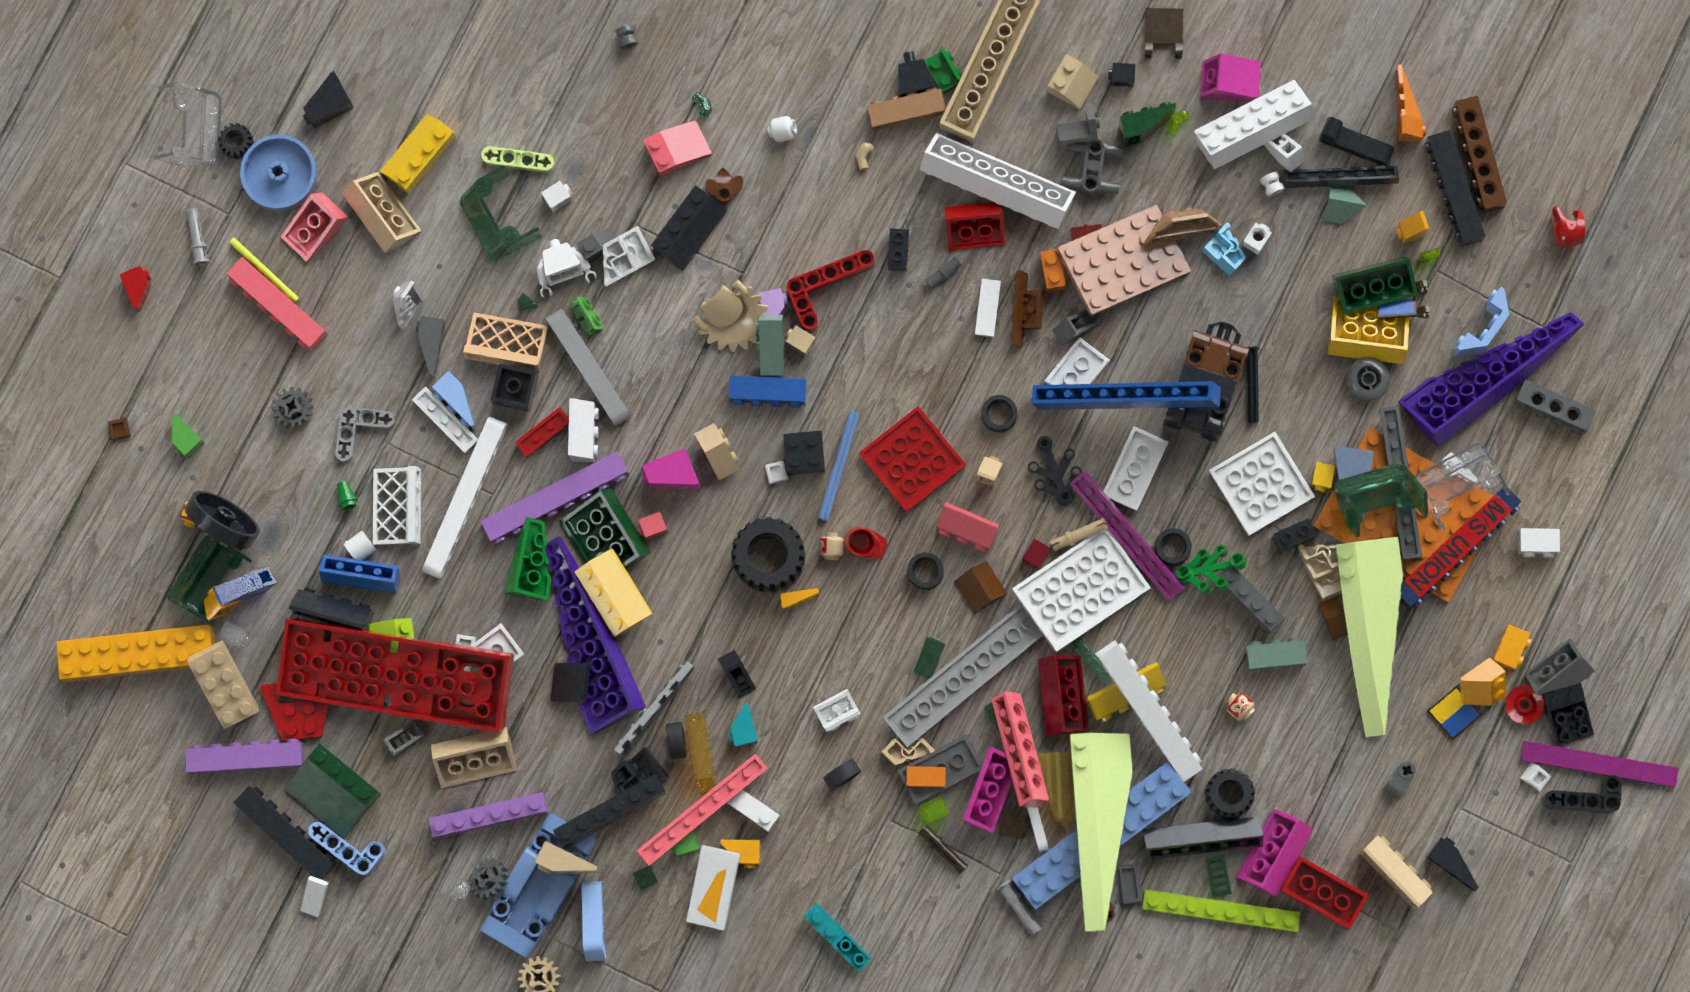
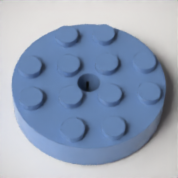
[240,135,318,212]

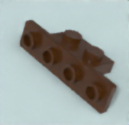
[1010,270,1044,348]

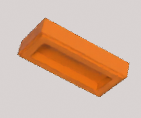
[906,766,946,787]

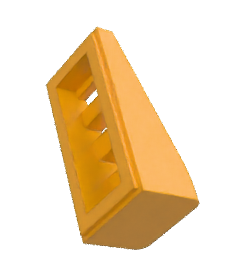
[780,588,819,611]

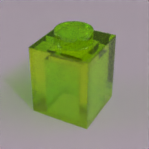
[918,796,949,825]

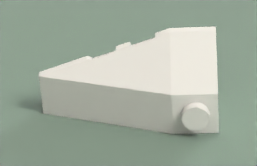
[393,281,424,330]

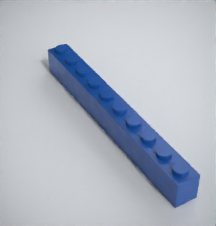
[1031,381,1221,410]

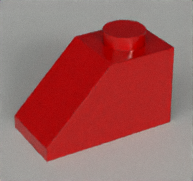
[119,266,152,312]

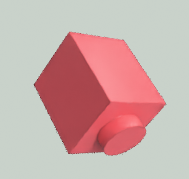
[637,512,668,540]

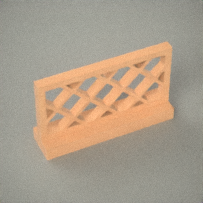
[463,313,548,372]

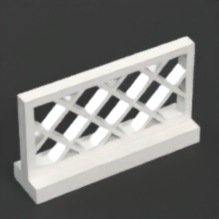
[373,466,421,545]

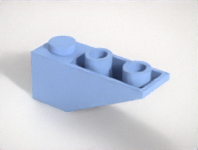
[432,371,476,430]

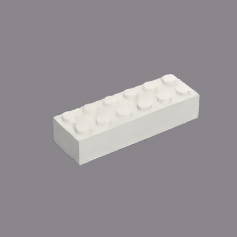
[1194,80,1315,169]

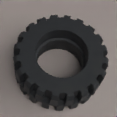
[731,517,805,593]

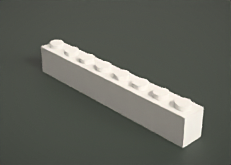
[1096,640,1203,782]

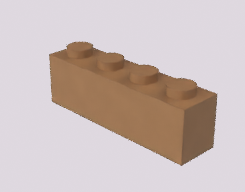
[867,88,946,131]

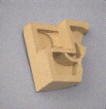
[881,737,935,765]

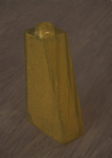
[685,712,718,794]
[1037,752,1075,827]

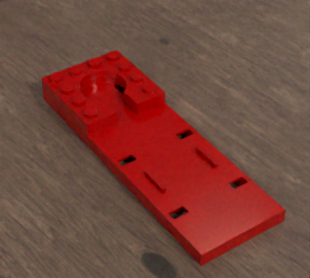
[276,618,515,733]

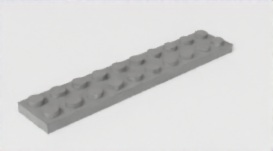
[882,604,1044,748]

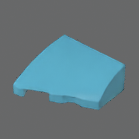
[1201,222,1246,276]

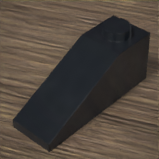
[1426,837,1479,892]

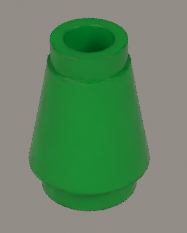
[337,481,357,511]

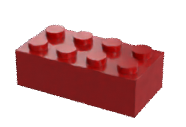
[1279,856,1369,930]

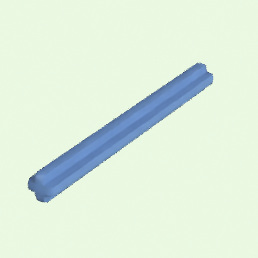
[818,411,859,521]

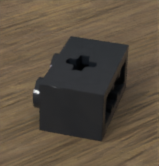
[888,228,909,271]
[1272,518,1317,554]

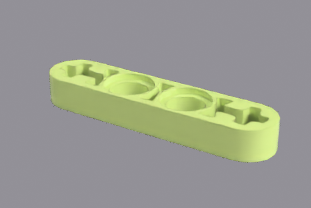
[481,146,555,173]

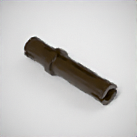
[918,825,968,874]

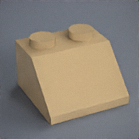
[1047,54,1099,110]

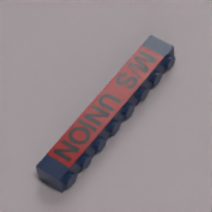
[1400,485,1522,609]

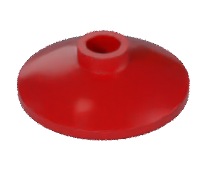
[1505,685,1545,724]

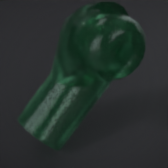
[692,92,712,119]

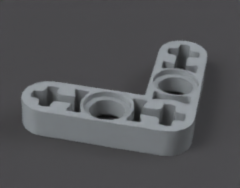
[335,407,396,463]

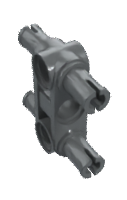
[1062,139,1124,196]

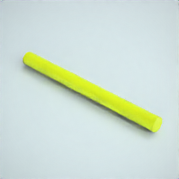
[229,238,299,303]

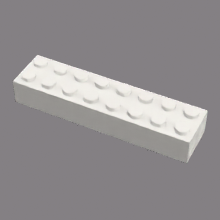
[919,133,1076,229]

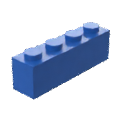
[729,376,807,408]
[319,554,400,594]

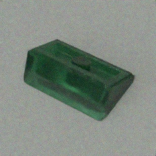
[913,636,945,679]

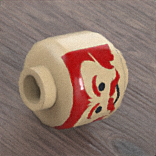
[819,532,844,560]
[1226,692,1255,721]

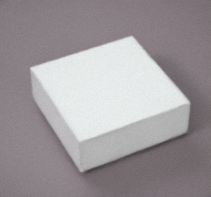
[765,461,788,484]

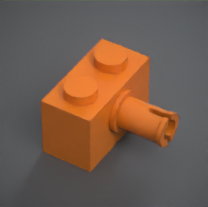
[1040,249,1068,293]

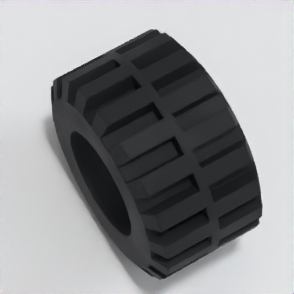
[1205,768,1255,819]

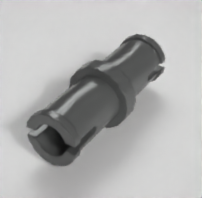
[925,256,962,290]

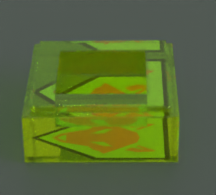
[1418,248,1440,264]

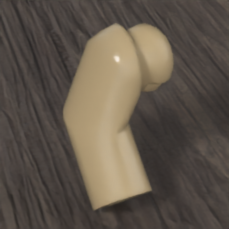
[855,142,873,171]

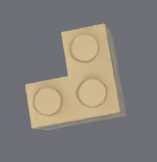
[694,423,739,480]

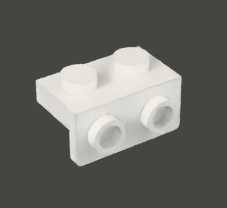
[813,689,860,732]

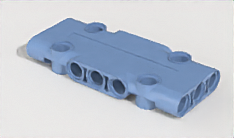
[480,812,598,958]

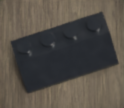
[650,185,727,272]
[289,587,374,631]

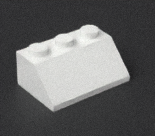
[568,398,599,462]

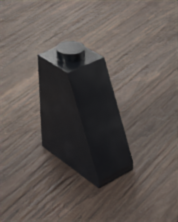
[303,71,354,129]

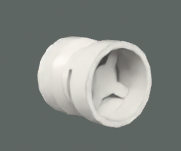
[1260,172,1285,197]

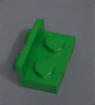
[925,48,962,94]

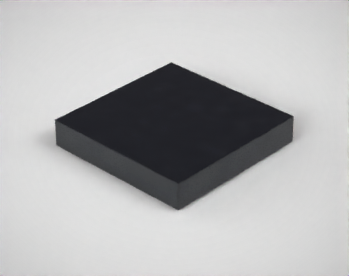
[551,663,590,703]

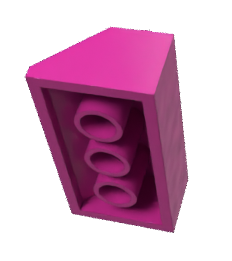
[962,747,1013,833]
[1237,809,1313,897]

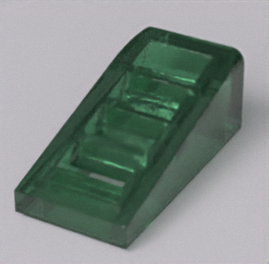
[1204,855,1232,898]

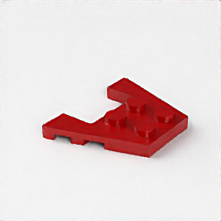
[260,683,330,741]

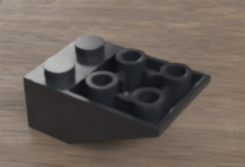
[1542,683,1594,747]

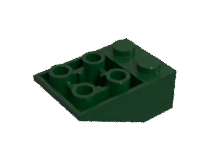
[1118,102,1176,147]

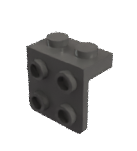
[1057,102,1100,145]

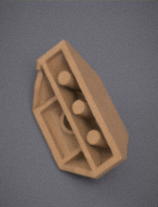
[1145,208,1222,245]

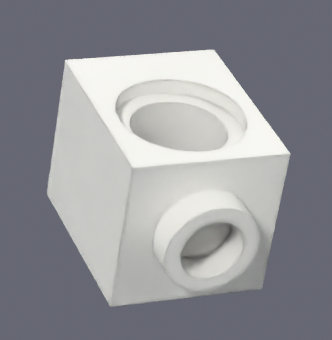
[541,181,572,212]
[1242,223,1272,255]

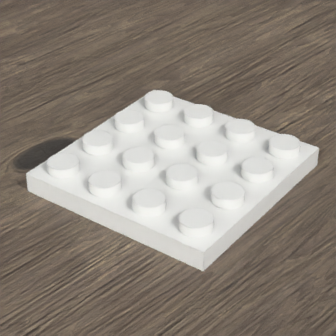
[1209,432,1315,536]

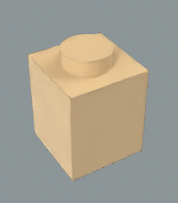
[785,326,816,357]

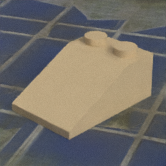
[535,841,601,875]

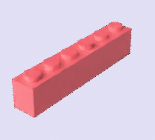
[227,257,328,351]

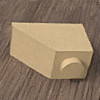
[976,456,1003,487]

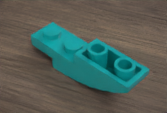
[803,902,872,972]

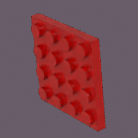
[859,406,966,513]

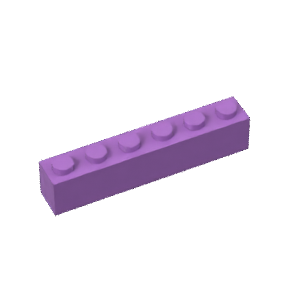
[185,739,305,774]
[429,792,549,839]

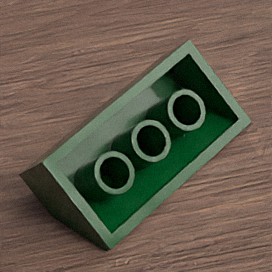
[1332,256,1418,314]

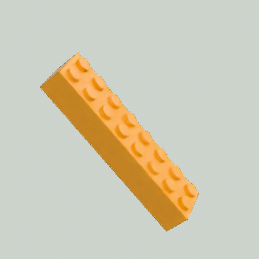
[56,624,215,682]

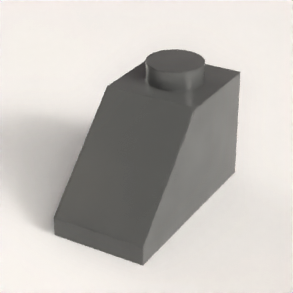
[576,228,616,263]
[1052,310,1098,346]

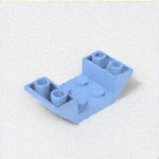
[1453,287,1509,357]

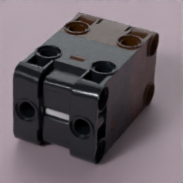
[1163,322,1249,443]

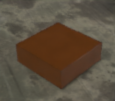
[108,417,131,441]

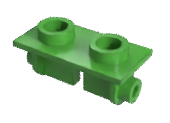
[571,297,604,336]

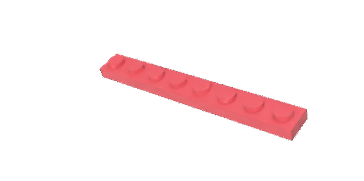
[636,754,768,866]

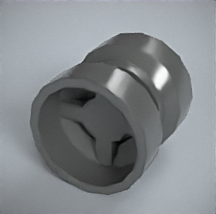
[616,25,638,49]

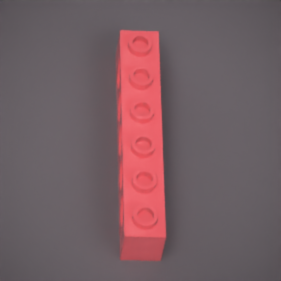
[991,691,1049,808]

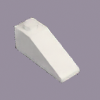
[1263,134,1305,172]
[727,790,780,833]

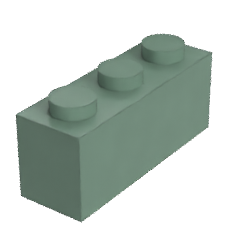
[756,315,784,375]
[1245,638,1307,671]

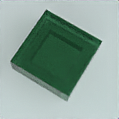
[633,865,659,891]

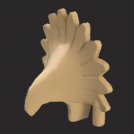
[692,280,768,352]

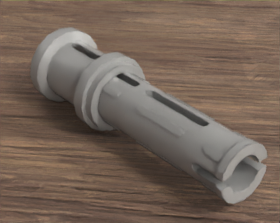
[186,208,210,267]
[996,878,1041,935]

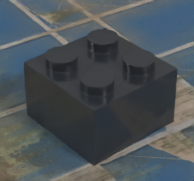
[490,363,539,412]
[783,430,825,475]

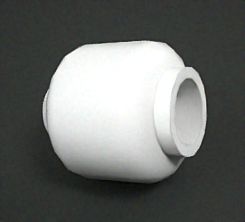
[768,116,797,142]

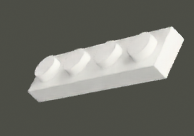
[412,386,478,454]

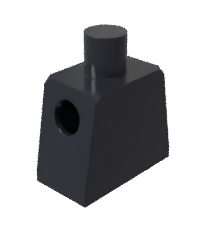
[898,51,935,98]

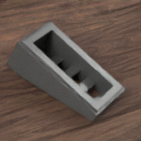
[382,719,426,759]

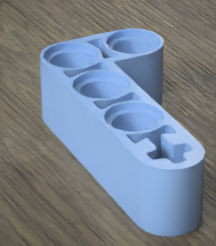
[308,822,386,876]
[582,881,606,962]

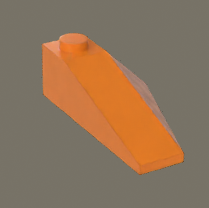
[1396,64,1426,143]

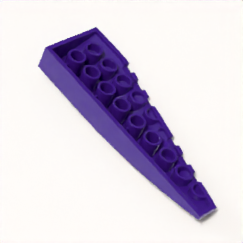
[1398,312,1584,447]
[546,536,646,734]

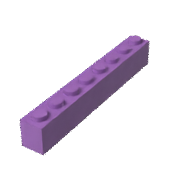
[481,451,629,544]

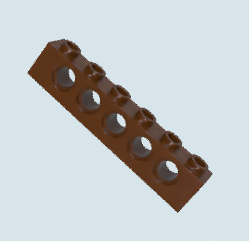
[1452,96,1507,213]

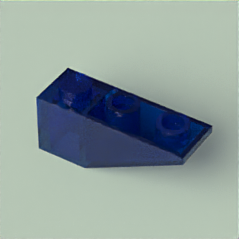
[213,566,277,605]

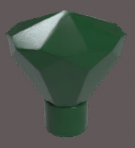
[517,293,538,311]

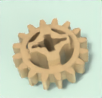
[518,956,561,992]

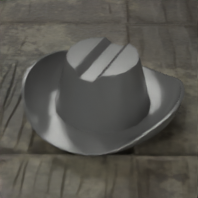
[1346,357,1390,400]

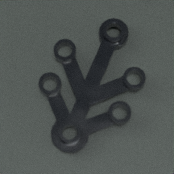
[1028,436,1082,507]

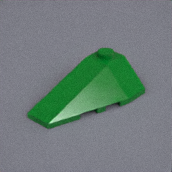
[504,517,551,601]

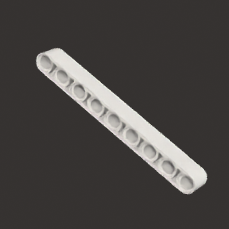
[422,417,507,579]

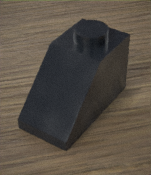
[718,650,756,698]

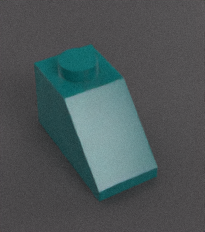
[728,703,758,748]

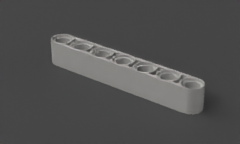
[545,308,631,426]

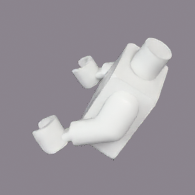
[537,239,597,298]

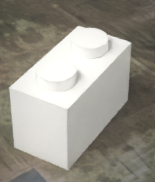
[1518,528,1560,558]

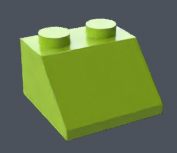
[367,618,414,653]

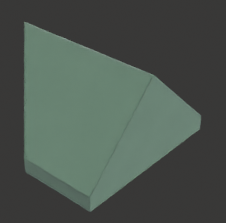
[1324,186,1367,225]

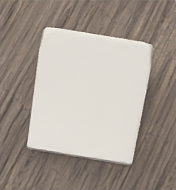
[1521,763,1551,792]

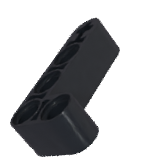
[1319,117,1395,166]
[1542,775,1622,813]

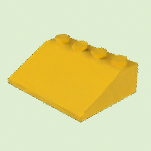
[1328,297,1409,364]

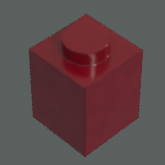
[1022,538,1051,571]

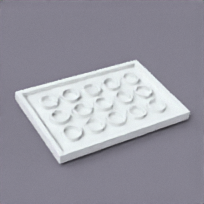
[1012,529,1151,653]

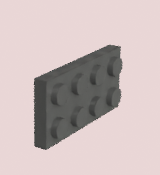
[897,734,983,805]

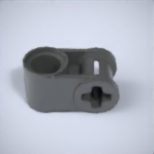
[1383,762,1416,800]

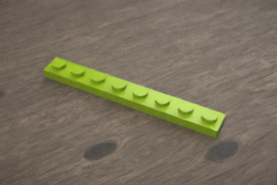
[1142,890,1301,932]

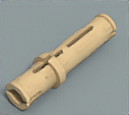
[1050,518,1108,552]

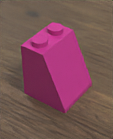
[1200,53,1261,102]
[641,448,702,491]

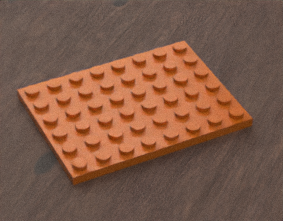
[1313,427,1493,603]

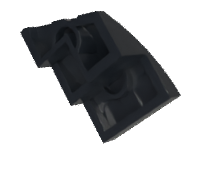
[611,747,670,795]

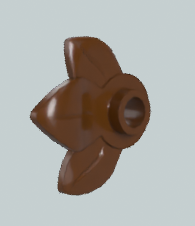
[705,168,743,205]

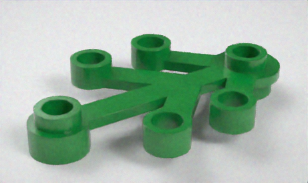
[1176,544,1247,595]

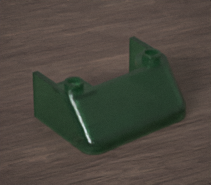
[460,165,542,260]
[1335,464,1428,537]
[167,535,252,625]

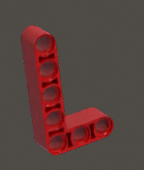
[787,250,875,333]

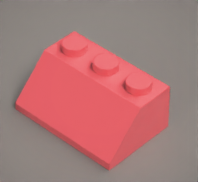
[936,502,999,552]

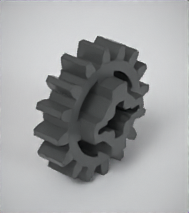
[271,387,314,429]
[469,858,510,901]

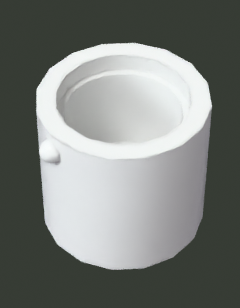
[344,531,376,561]

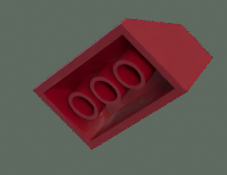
[1037,655,1089,735]

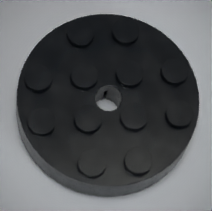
[185,491,260,551]

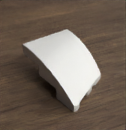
[603,226,656,286]

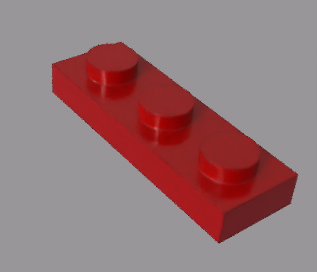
[515,407,569,458]

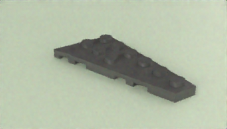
[614,661,694,760]

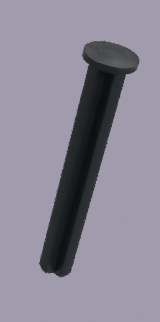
[1247,346,1260,423]

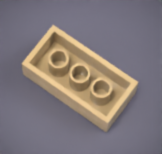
[188,640,259,729]

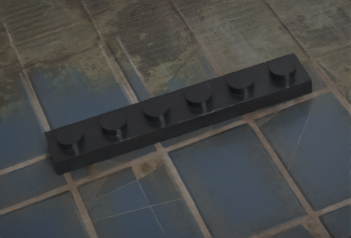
[1283,166,1399,188]

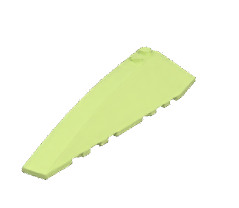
[1336,537,1403,737]
[1070,733,1132,932]

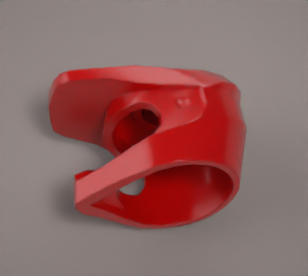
[1551,206,1585,248]
[844,526,887,559]

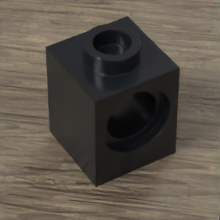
[1108,63,1136,87]

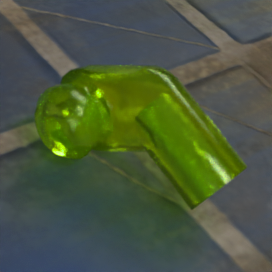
[1167,110,1190,134]

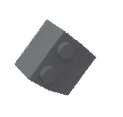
[1525,638,1595,695]

